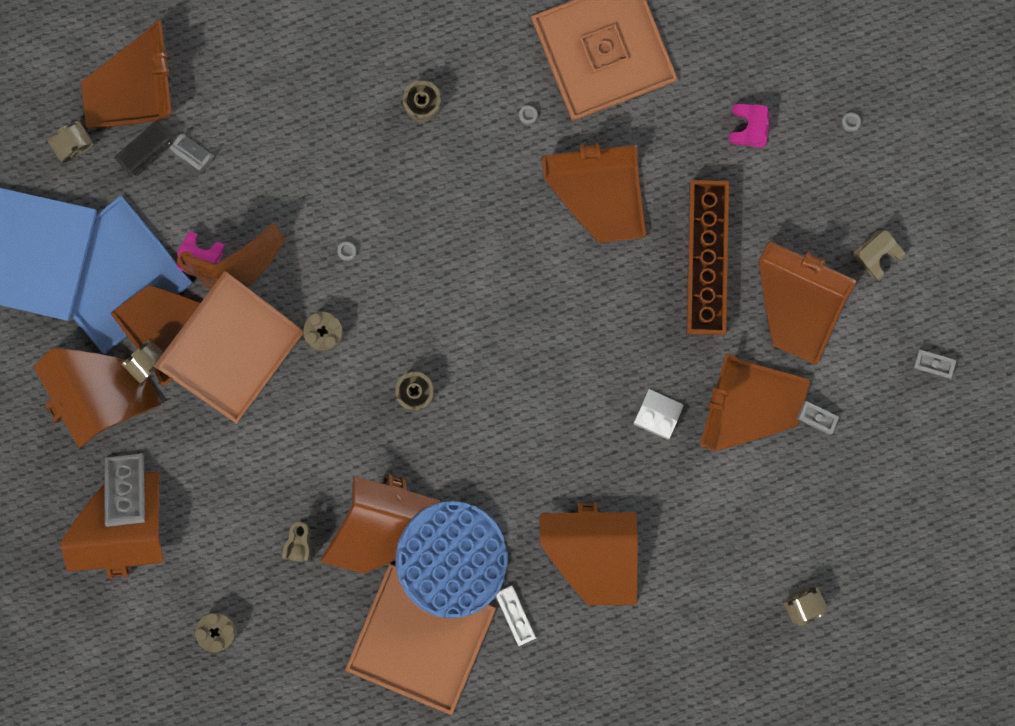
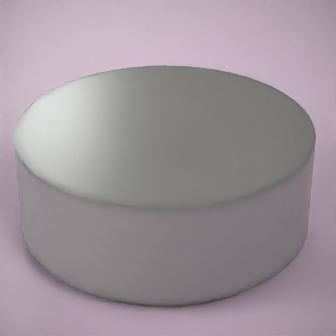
[519,105,538,125]
[841,112,861,132]
[337,242,357,261]

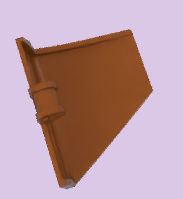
[81,20,171,129]
[541,143,646,243]
[177,223,285,290]
[758,241,857,365]
[111,284,200,386]
[34,348,162,448]
[700,353,810,452]
[61,471,164,579]
[321,474,440,574]

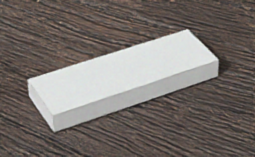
[496,585,536,646]

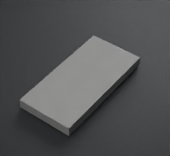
[105,453,145,527]

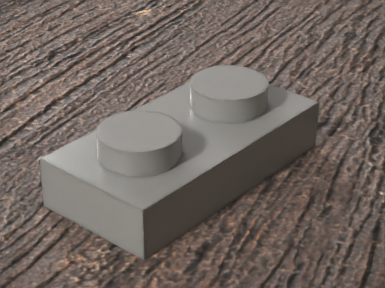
[913,349,956,379]
[796,401,839,435]

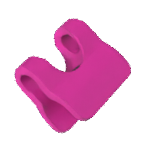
[728,104,770,148]
[177,231,224,271]

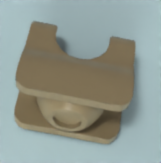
[853,231,906,281]
[282,522,312,562]

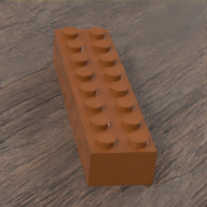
[686,180,729,336]

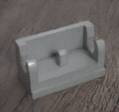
[169,134,215,173]

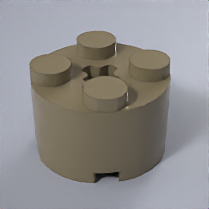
[403,80,441,122]
[47,121,94,164]
[303,312,343,352]
[121,338,164,384]
[395,372,434,412]
[782,585,827,627]
[195,613,237,652]

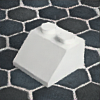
[633,389,684,440]

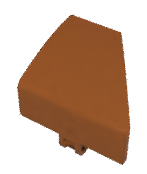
[539,502,638,606]

